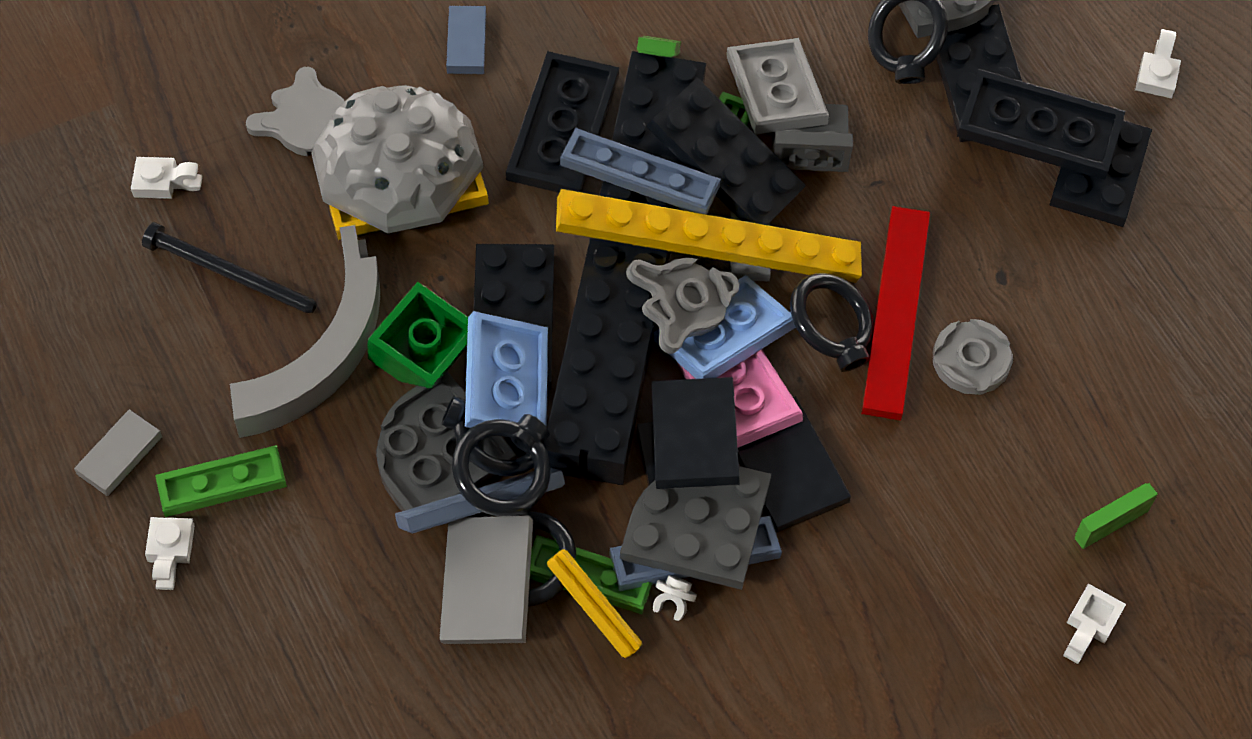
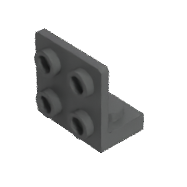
[772,104,853,172]

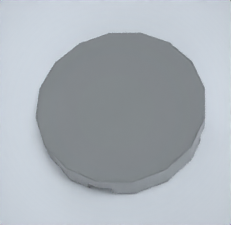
[933,319,1013,395]

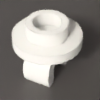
[653,575,697,621]

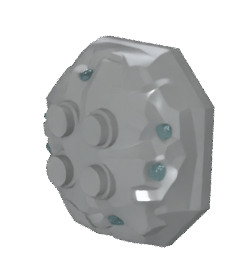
[311,85,483,233]

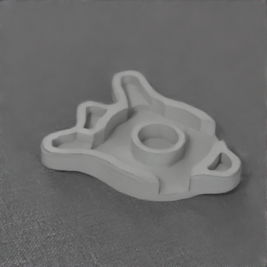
[246,67,345,156]
[626,258,739,354]

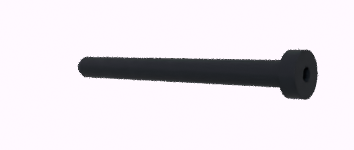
[142,222,317,313]

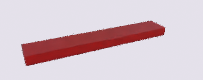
[861,206,930,421]

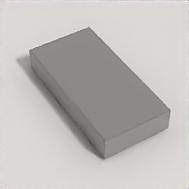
[74,409,162,496]

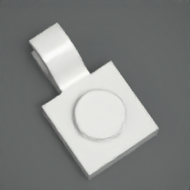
[1135,29,1181,99]
[131,157,202,199]
[145,517,195,590]
[1063,584,1126,664]

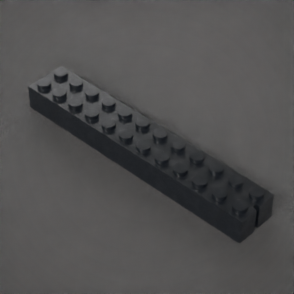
[544,51,706,485]

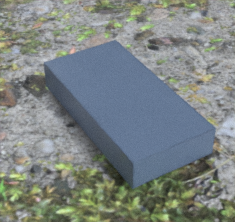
[446,6,486,74]

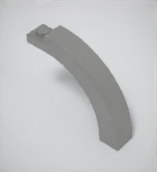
[230,225,380,438]

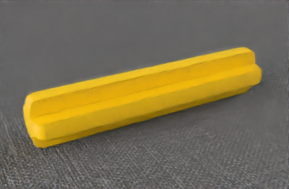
[547,549,642,658]

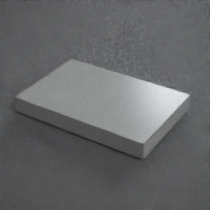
[726,38,829,134]
[440,516,533,644]

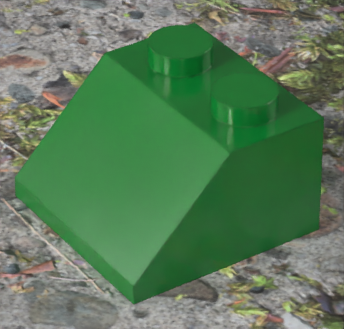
[367,282,468,389]

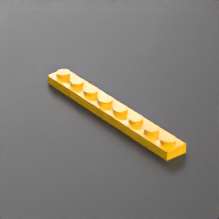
[556,189,862,283]

